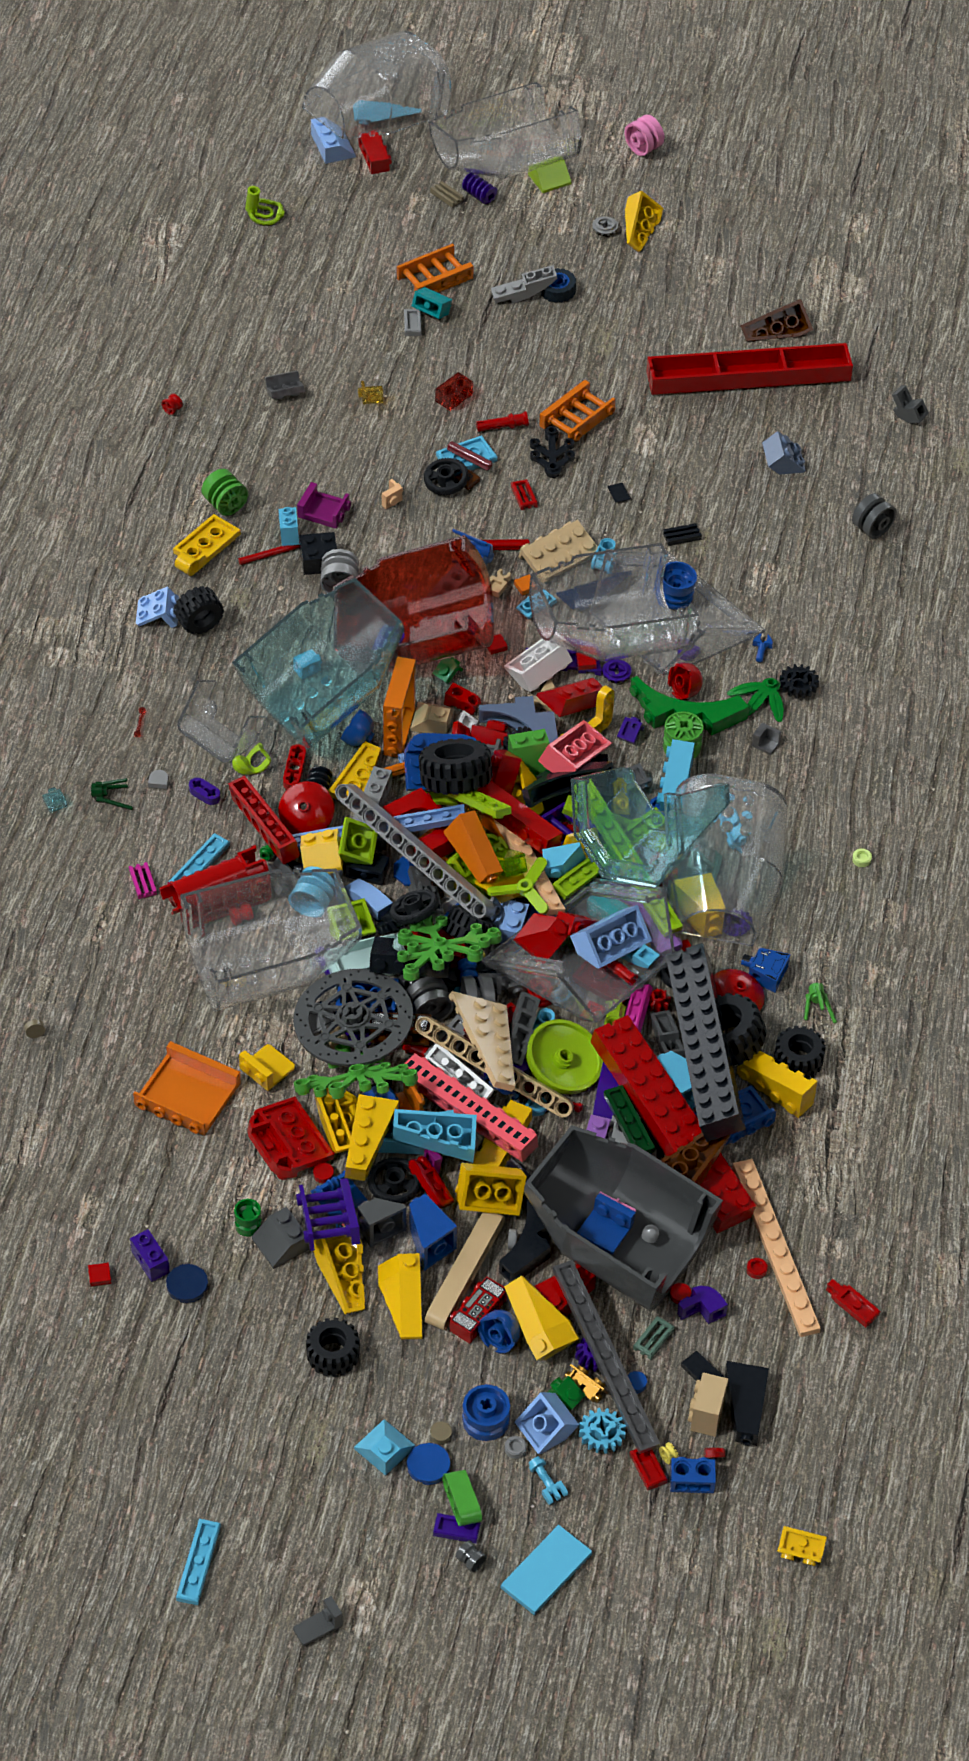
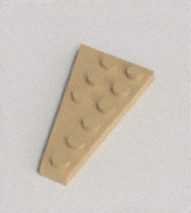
[448,991,515,1092]

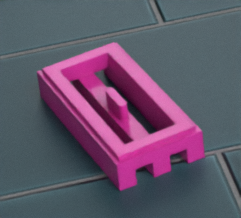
[128,862,157,899]

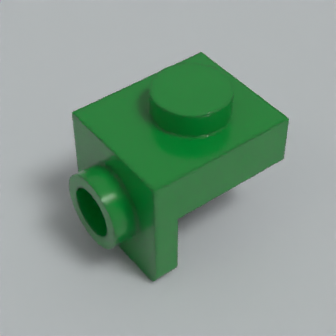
[432,655,463,684]
[548,1376,585,1410]

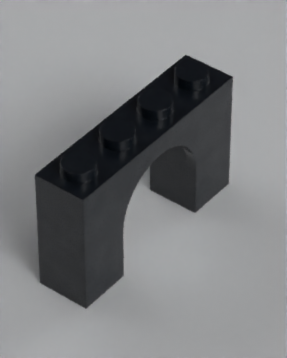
[369,937,452,978]

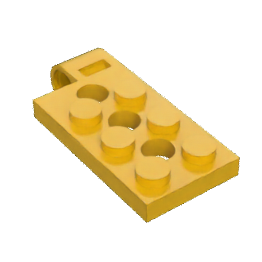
[173,514,241,576]

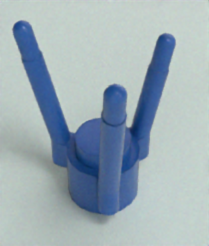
[451,529,491,560]

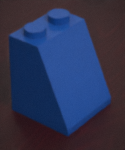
[409,1193,457,1271]

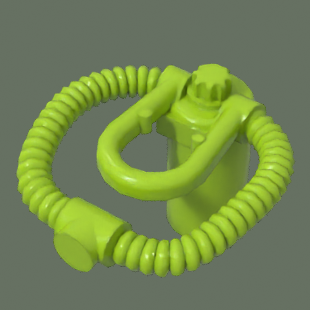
[245,186,285,226]

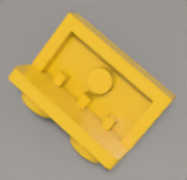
[777,1526,827,1566]

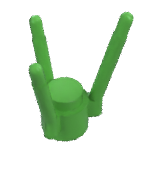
[804,983,837,1023]

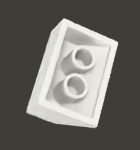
[504,636,572,692]

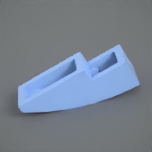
[343,879,393,921]

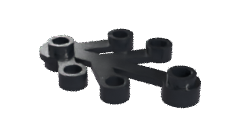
[530,426,575,478]

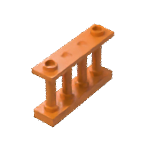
[397,243,474,293]
[539,380,616,442]

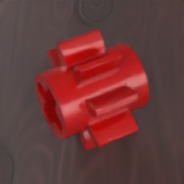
[648,988,671,1012]

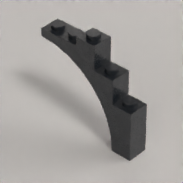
[499,1158,551,1283]

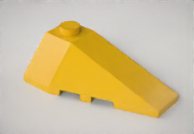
[625,190,663,252]
[313,1235,365,1314]
[378,1253,422,1340]
[504,1276,580,1360]

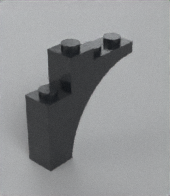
[522,761,616,808]

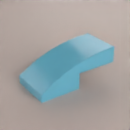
[621,944,660,969]

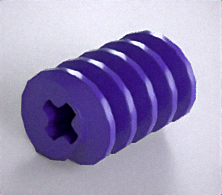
[462,172,498,204]

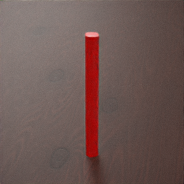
[238,542,300,565]

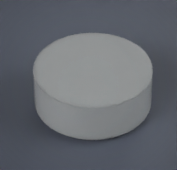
[508,1229,517,1250]
[505,1436,527,1459]

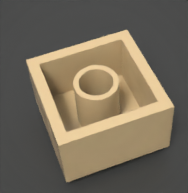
[688,1373,728,1437]

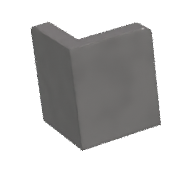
[752,723,781,755]

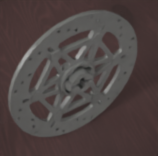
[293,969,413,1067]

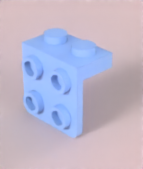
[136,587,180,628]

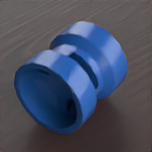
[457,958,478,982]

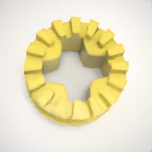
[659,1442,679,1464]

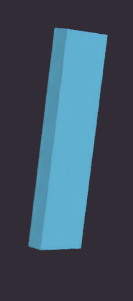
[169,833,230,882]
[176,1519,221,1605]

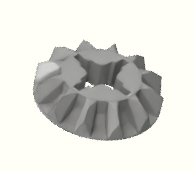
[592,216,618,236]

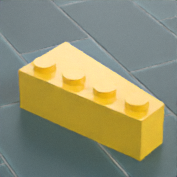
[344,1094,399,1181]

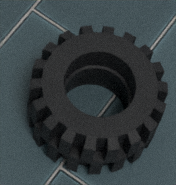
[174,586,224,635]
[443,905,496,949]
[774,1026,826,1079]
[306,1318,360,1377]

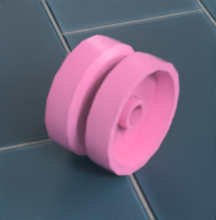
[624,114,664,156]

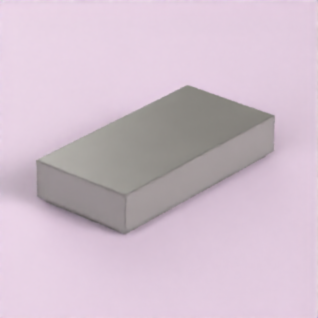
[404,309,422,336]

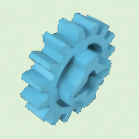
[579,1408,626,1454]

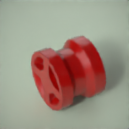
[161,393,183,415]

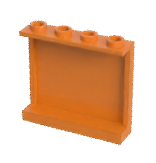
[133,1041,241,1136]

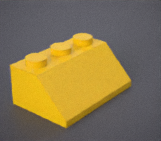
[458,1163,527,1216]

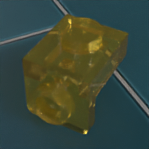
[358,381,383,405]

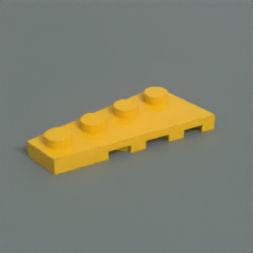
[328,741,381,800]

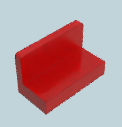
[470,724,508,746]

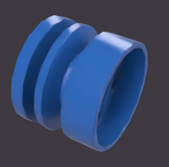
[656,561,697,610]

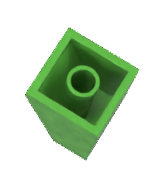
[508,729,550,779]

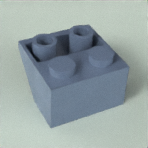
[762,431,806,475]

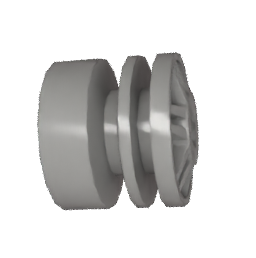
[320,549,359,597]

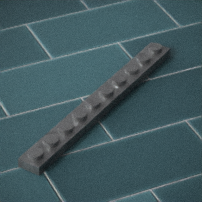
[552,1260,660,1454]

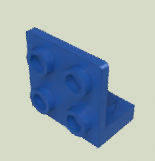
[577,1192,636,1255]

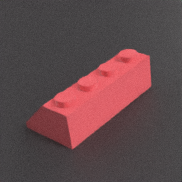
[538,720,612,773]

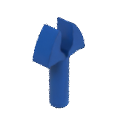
[753,633,773,663]

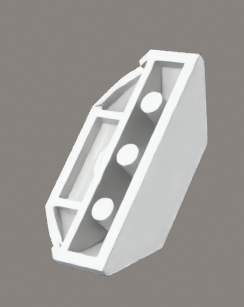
[425,1043,495,1100]

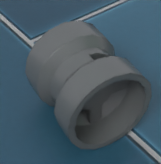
[455,1541,487,1572]

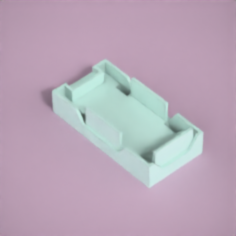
[324,932,405,990]

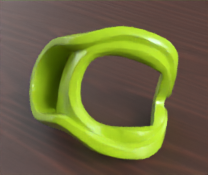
[232,743,271,775]

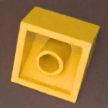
[300,829,343,872]

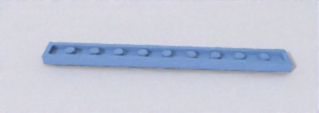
[292,804,466,852]

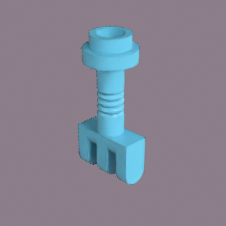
[528,1456,568,1505]

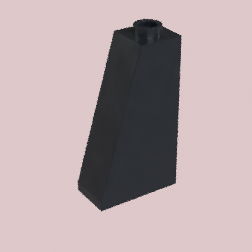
[725,1361,769,1446]

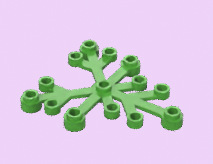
[397,915,502,981]
[294,1044,418,1099]

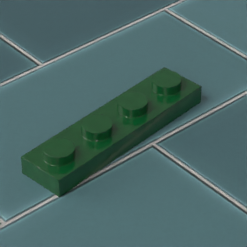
[603,1085,655,1154]

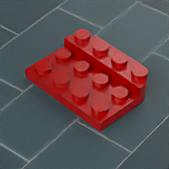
[247,1096,335,1180]

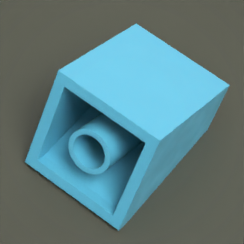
[657,1051,696,1109]

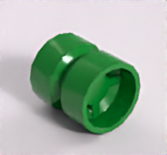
[234,1198,262,1237]

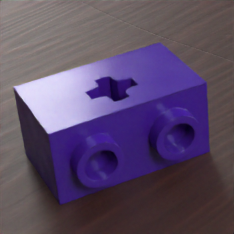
[130,1229,170,1282]

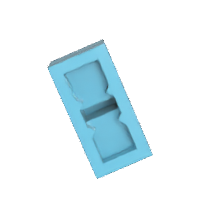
[279,507,299,546]

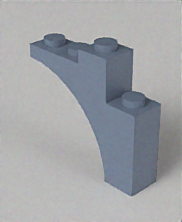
[479,696,558,743]

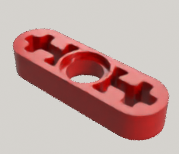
[283,744,306,790]

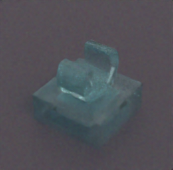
[42,787,67,813]

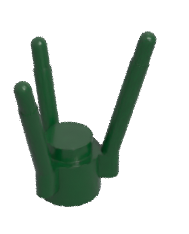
[91,778,133,810]

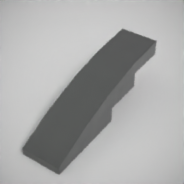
[509,991,541,1066]

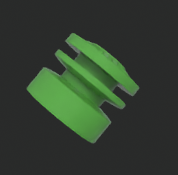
[201,468,248,516]
[663,711,704,759]

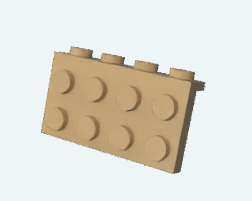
[518,520,598,582]

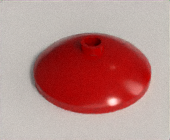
[278,781,335,834]
[714,969,765,1011]

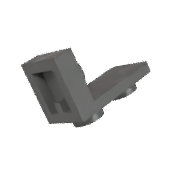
[293,1596,343,1646]

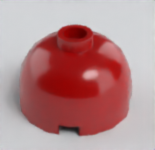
[668,663,703,700]

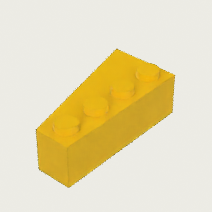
[737,1051,818,1118]

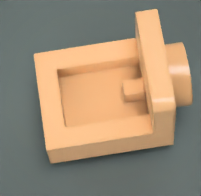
[382,479,403,509]

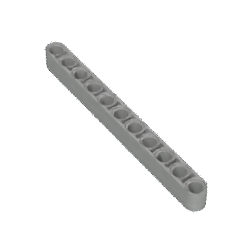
[335,784,495,918]

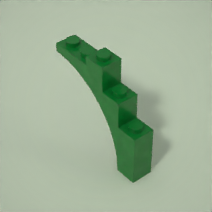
[629,676,749,736]

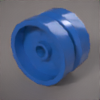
[462,1384,510,1441]

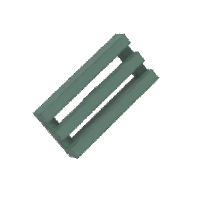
[633,1316,675,1360]

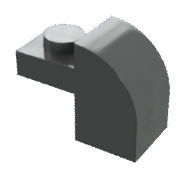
[892,385,929,423]

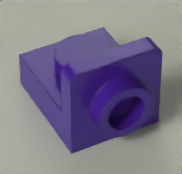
[617,717,644,745]

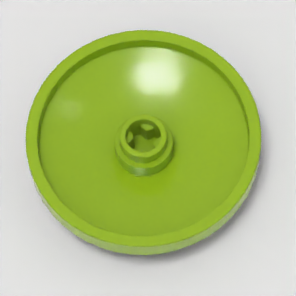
[526,1019,603,1094]

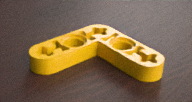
[588,685,615,733]

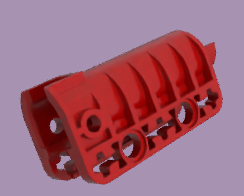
[159,845,271,929]

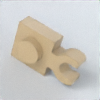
[483,569,511,598]

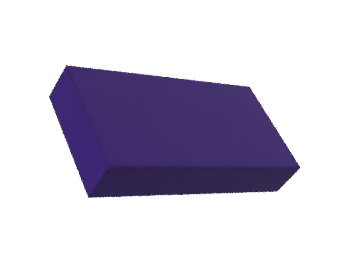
[433,1513,481,1544]

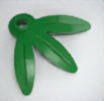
[727,678,784,722]

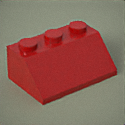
[536,678,603,717]

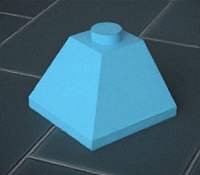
[542,842,586,878]
[354,1419,416,1476]

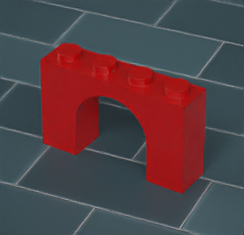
[383,788,455,865]

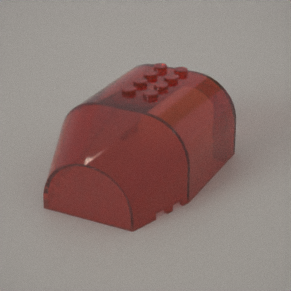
[333,535,494,667]

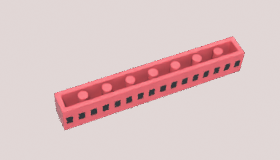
[404,1054,538,1162]

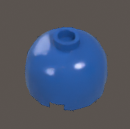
[340,709,375,747]
[478,1310,521,1353]

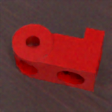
[444,682,481,715]

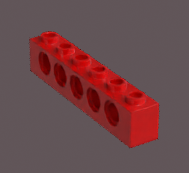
[228,775,300,865]

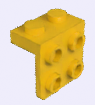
[239,1044,295,1091]

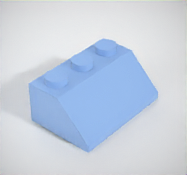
[311,116,356,164]

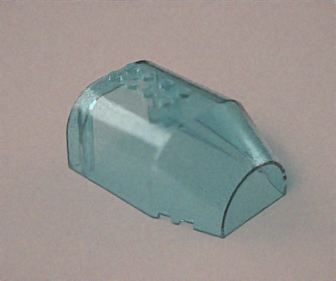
[232,578,405,750]

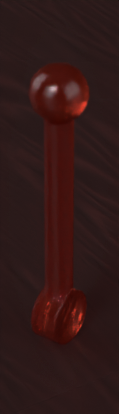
[134,707,146,737]

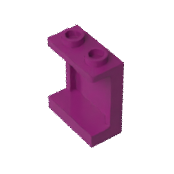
[297,482,351,529]

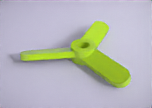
[487,857,549,915]

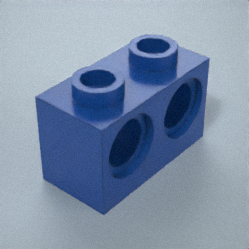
[670,1457,716,1493]

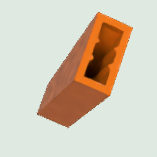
[444,810,503,884]

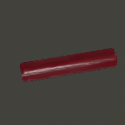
[447,441,492,470]

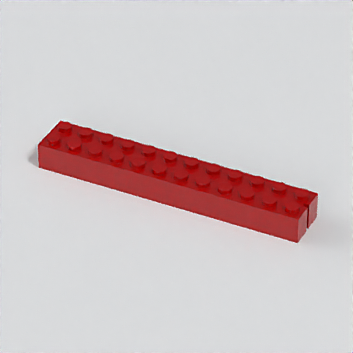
[646,343,853,395]
[591,1015,756,1234]

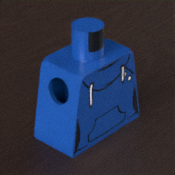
[741,948,791,993]

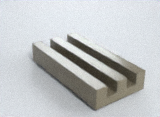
[430,181,464,208]

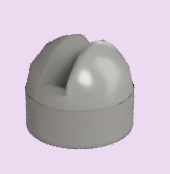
[641,1224,659,1243]

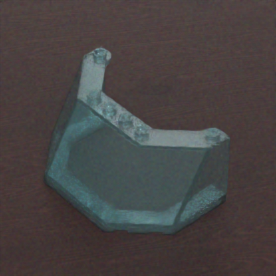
[571,767,730,888]

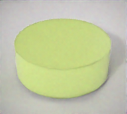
[852,849,872,867]

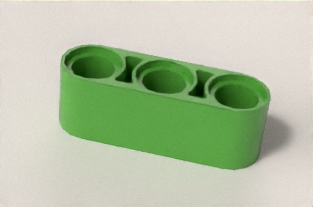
[443,1470,482,1526]

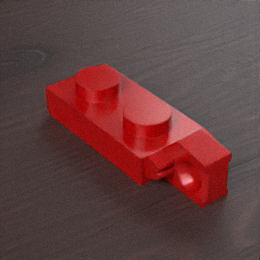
[826,1279,880,1328]

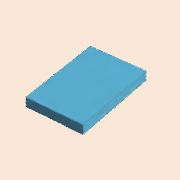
[436,435,498,476]

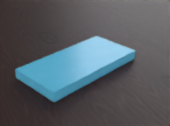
[501,1525,592,1615]

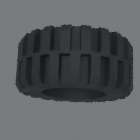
[419,738,493,795]
[718,993,767,1066]

